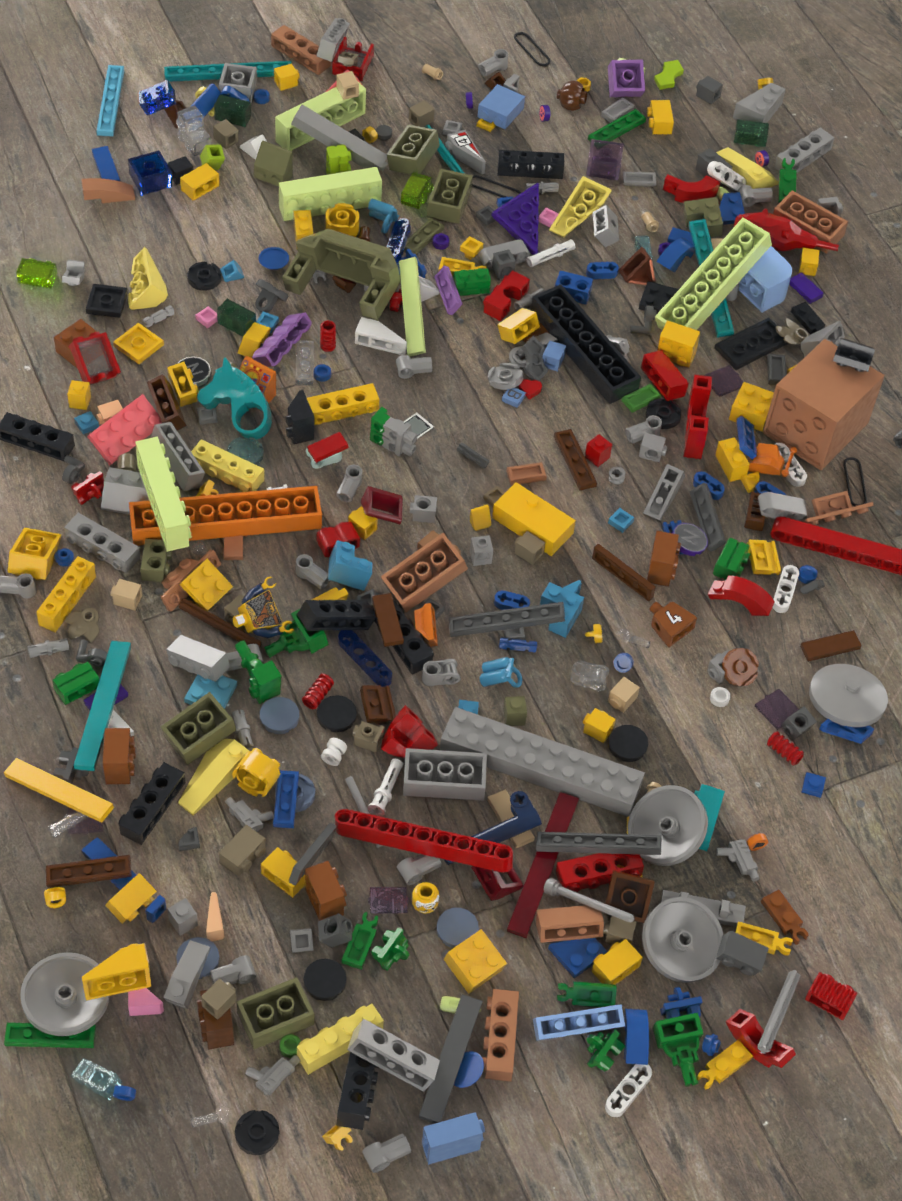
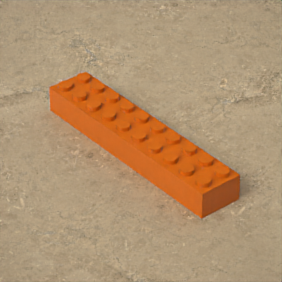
[129,486,322,546]

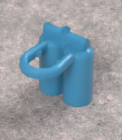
[368,198,399,234]
[480,657,522,688]

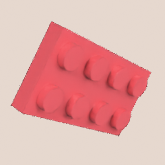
[87,394,162,466]

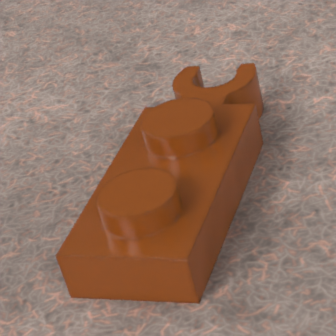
[761,890,809,945]

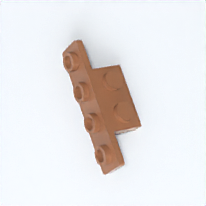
[801,491,874,525]
[161,550,221,612]

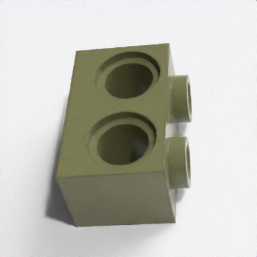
[140,539,172,582]

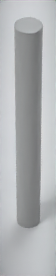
[345,776,383,848]

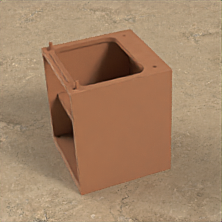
[762,339,885,471]

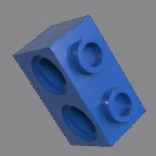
[555,270,593,305]

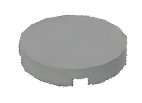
[488,363,523,390]

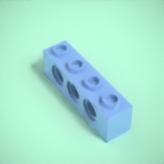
[533,1004,625,1041]

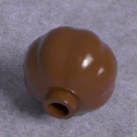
[557,81,587,111]

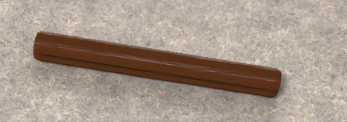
[179,598,262,648]

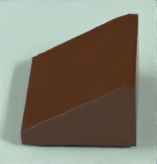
[485,71,506,89]
[332,275,356,293]

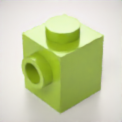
[200,145,225,170]

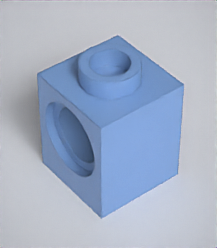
[542,341,566,372]

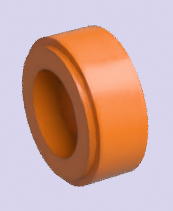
[747,833,768,851]

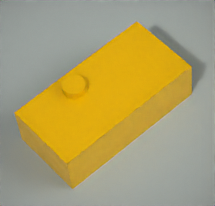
[492,482,576,556]

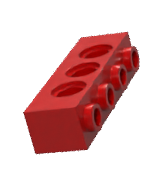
[556,853,644,892]

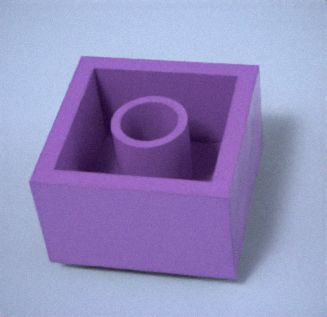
[608,60,645,97]

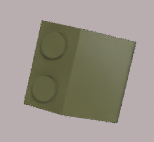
[254,141,293,186]

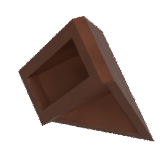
[618,247,656,285]

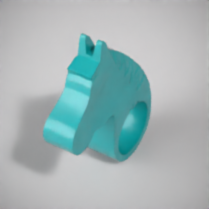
[197,357,272,440]

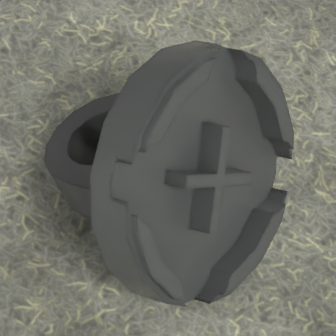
[255,279,289,313]

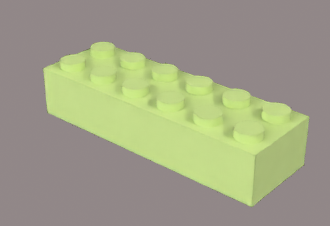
[275,82,366,151]
[279,167,382,221]
[135,436,192,552]

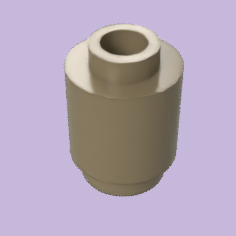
[117,453,136,472]

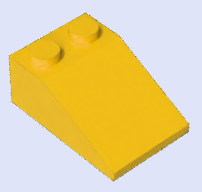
[8,527,62,580]
[82,943,151,1001]

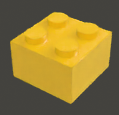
[658,320,700,368]
[729,382,774,432]
[443,929,507,994]

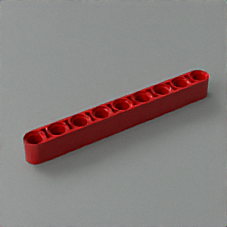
[770,516,902,575]
[335,809,513,873]

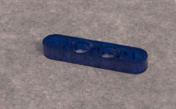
[387,218,411,263]
[338,630,392,687]

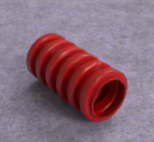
[320,320,336,352]
[302,673,334,709]
[767,731,804,766]

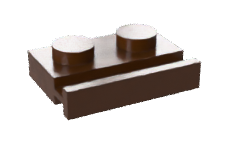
[360,685,396,723]

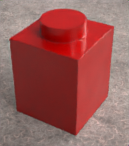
[585,434,612,467]

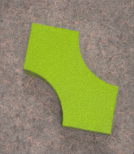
[654,60,684,90]

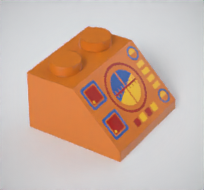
[239,356,276,403]

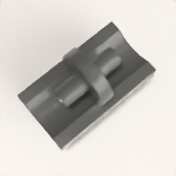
[53,747,89,784]

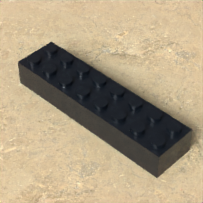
[531,284,641,404]

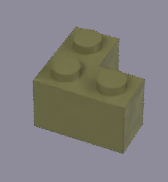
[683,197,723,238]

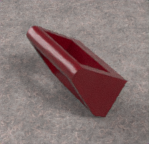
[361,486,403,525]
[471,866,524,901]

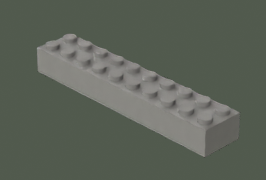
[440,707,645,817]

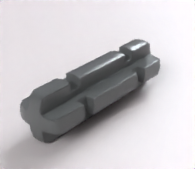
[457,443,489,468]

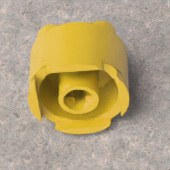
[325,203,360,237]
[232,748,280,797]

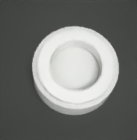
[710,687,730,707]

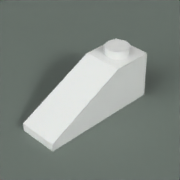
[355,317,407,355]

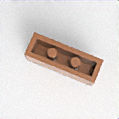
[536,905,604,943]

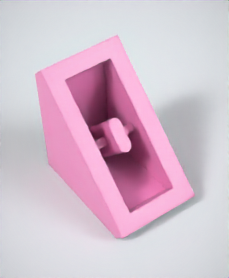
[128,988,164,1016]

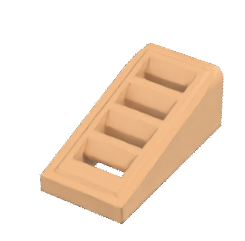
[206,892,224,941]

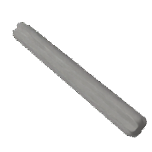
[757,970,801,1054]

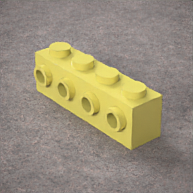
[191,439,264,492]
[297,1004,384,1075]

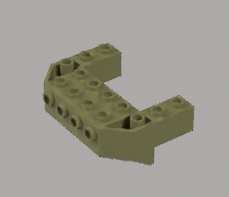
[282,229,401,321]

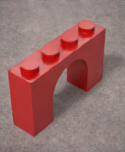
[683,374,712,459]

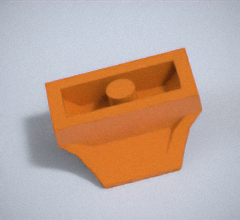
[747,443,785,476]
[414,603,438,647]

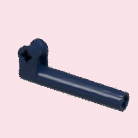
[444,791,542,865]

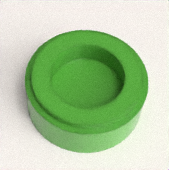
[280,1034,301,1058]

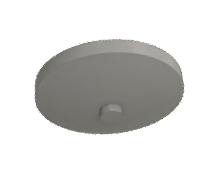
[809,664,888,727]
[628,785,708,866]
[642,897,723,983]
[20,952,110,1036]

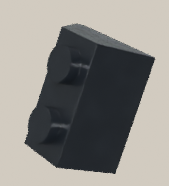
[285,390,314,445]

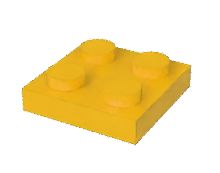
[113,323,164,364]
[179,558,233,611]

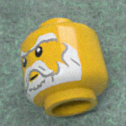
[412,882,440,914]

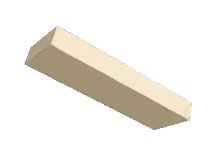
[487,789,535,849]

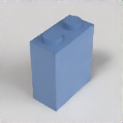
[477,84,525,129]
[422,1112,485,1165]

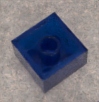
[128,150,173,196]

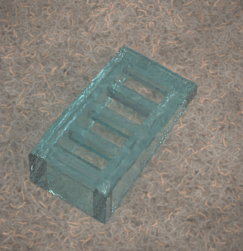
[634,236,652,259]
[71,1058,122,1100]

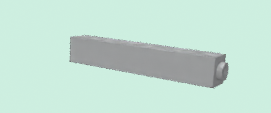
[291,105,388,171]

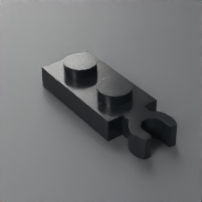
[791,302,825,334]

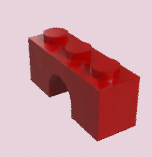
[483,270,530,322]

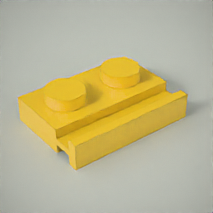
[747,539,781,575]

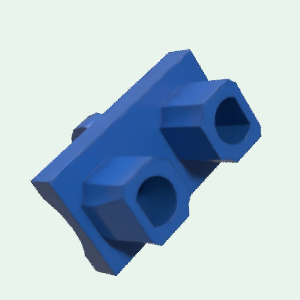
[660,987,703,1019]

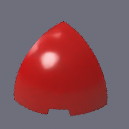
[381,705,438,758]

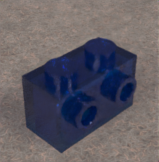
[139,80,176,116]

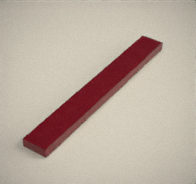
[507,792,579,939]

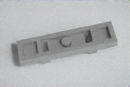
[661,890,746,927]

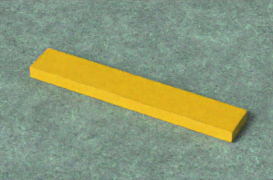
[4,758,114,823]

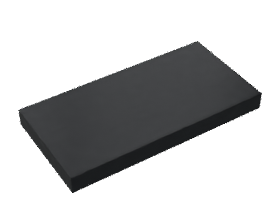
[714,318,789,370]

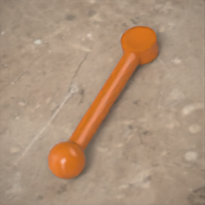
[781,447,797,477]

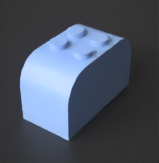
[738,246,792,313]

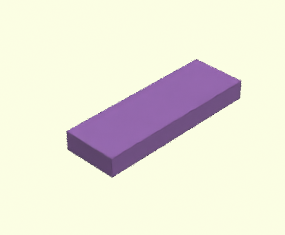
[434,265,462,315]

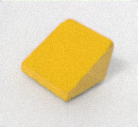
[470,505,491,531]

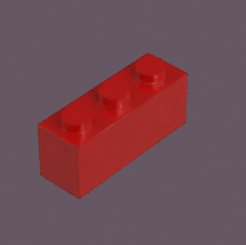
[641,350,689,401]

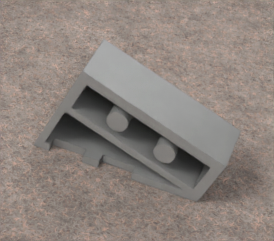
[733,83,786,130]

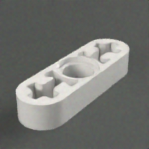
[707,161,746,191]
[774,443,807,487]
[772,565,799,613]
[605,1064,652,1117]

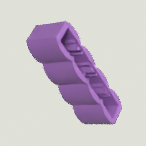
[252,312,312,367]

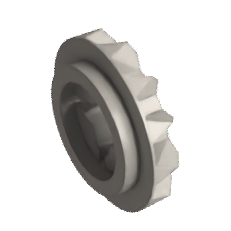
[509,346,527,370]

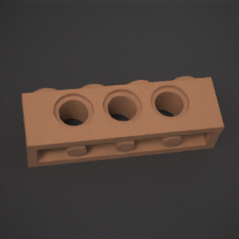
[271,25,331,75]
[483,989,519,1082]

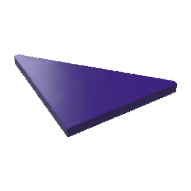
[491,182,539,255]

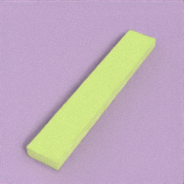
[399,257,426,357]

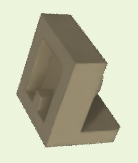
[338,51,359,67]

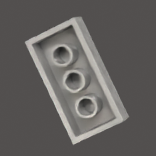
[403,748,487,801]

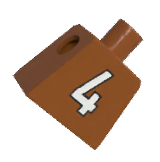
[649,602,697,647]

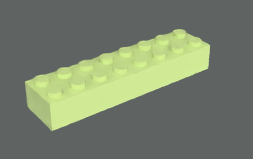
[655,218,772,330]

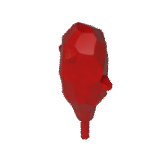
[734,208,839,252]

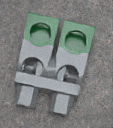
[370,407,418,457]

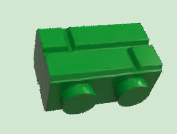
[453,268,491,296]
[713,537,751,580]
[52,662,99,705]

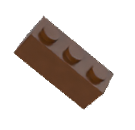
[147,374,187,431]

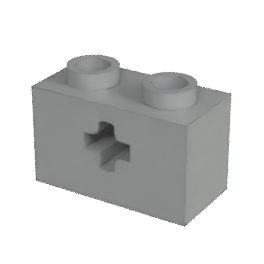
[593,205,619,247]

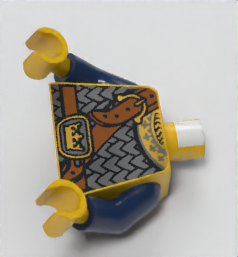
[233,577,294,638]

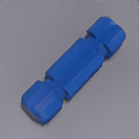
[499,637,537,652]

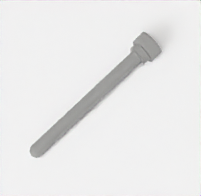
[544,878,634,923]

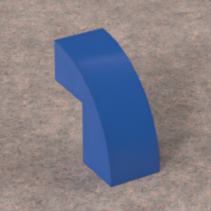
[656,238,695,273]
[624,1009,649,1065]

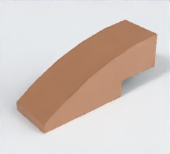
[81,178,135,203]

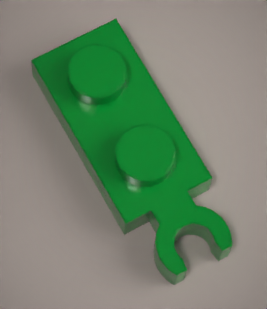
[778,158,797,202]
[342,912,378,970]
[557,981,617,1007]

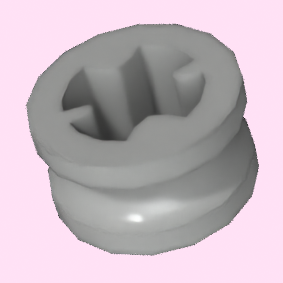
[609,467,625,484]

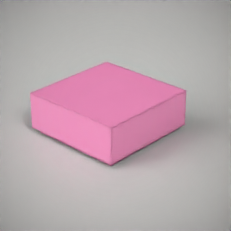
[539,208,559,227]
[195,306,220,329]

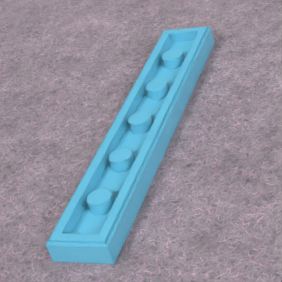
[96,65,124,136]

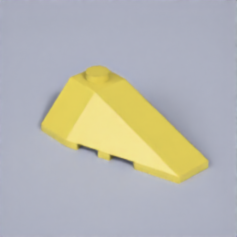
[716,147,779,189]
[549,176,612,238]
[128,247,168,310]
[178,739,249,815]

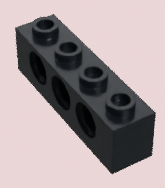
[497,150,565,179]
[0,412,75,461]
[373,599,434,675]
[297,600,376,631]
[118,762,186,845]
[336,1052,379,1130]

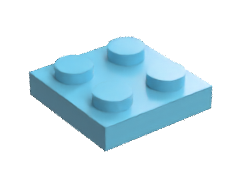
[184,675,237,709]

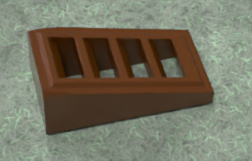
[744,492,765,531]

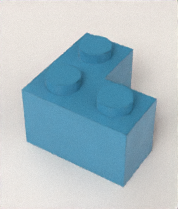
[328,540,372,591]
[540,582,584,638]

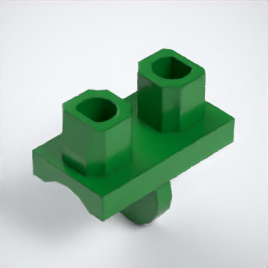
[371,927,409,971]
[587,1029,625,1072]

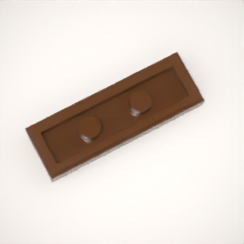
[372,593,404,647]
[800,630,862,662]

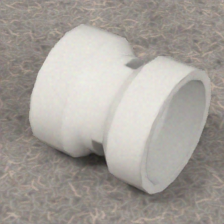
[321,738,347,766]

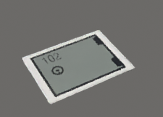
[404,412,434,439]

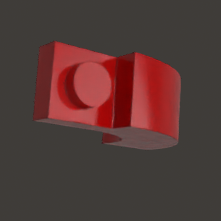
[663,174,721,203]
[708,576,775,616]
[726,1009,796,1068]

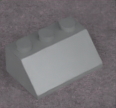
[101,467,149,515]

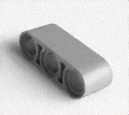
[478,240,530,270]
[758,492,808,521]

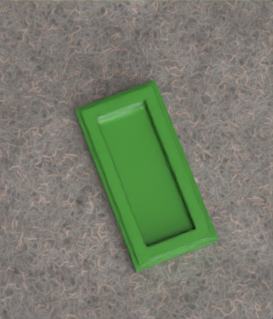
[622,384,661,413]

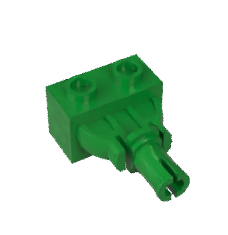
[264,609,329,658]
[235,641,282,704]
[652,1012,704,1087]

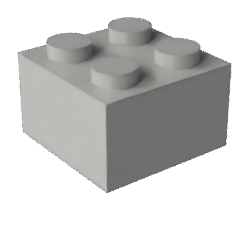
[219,63,257,103]

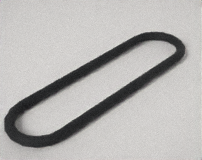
[514,32,551,66]
[472,175,521,198]
[843,457,867,506]

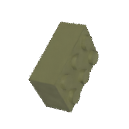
[387,124,440,176]
[427,169,473,224]
[161,692,236,765]
[236,977,315,1050]

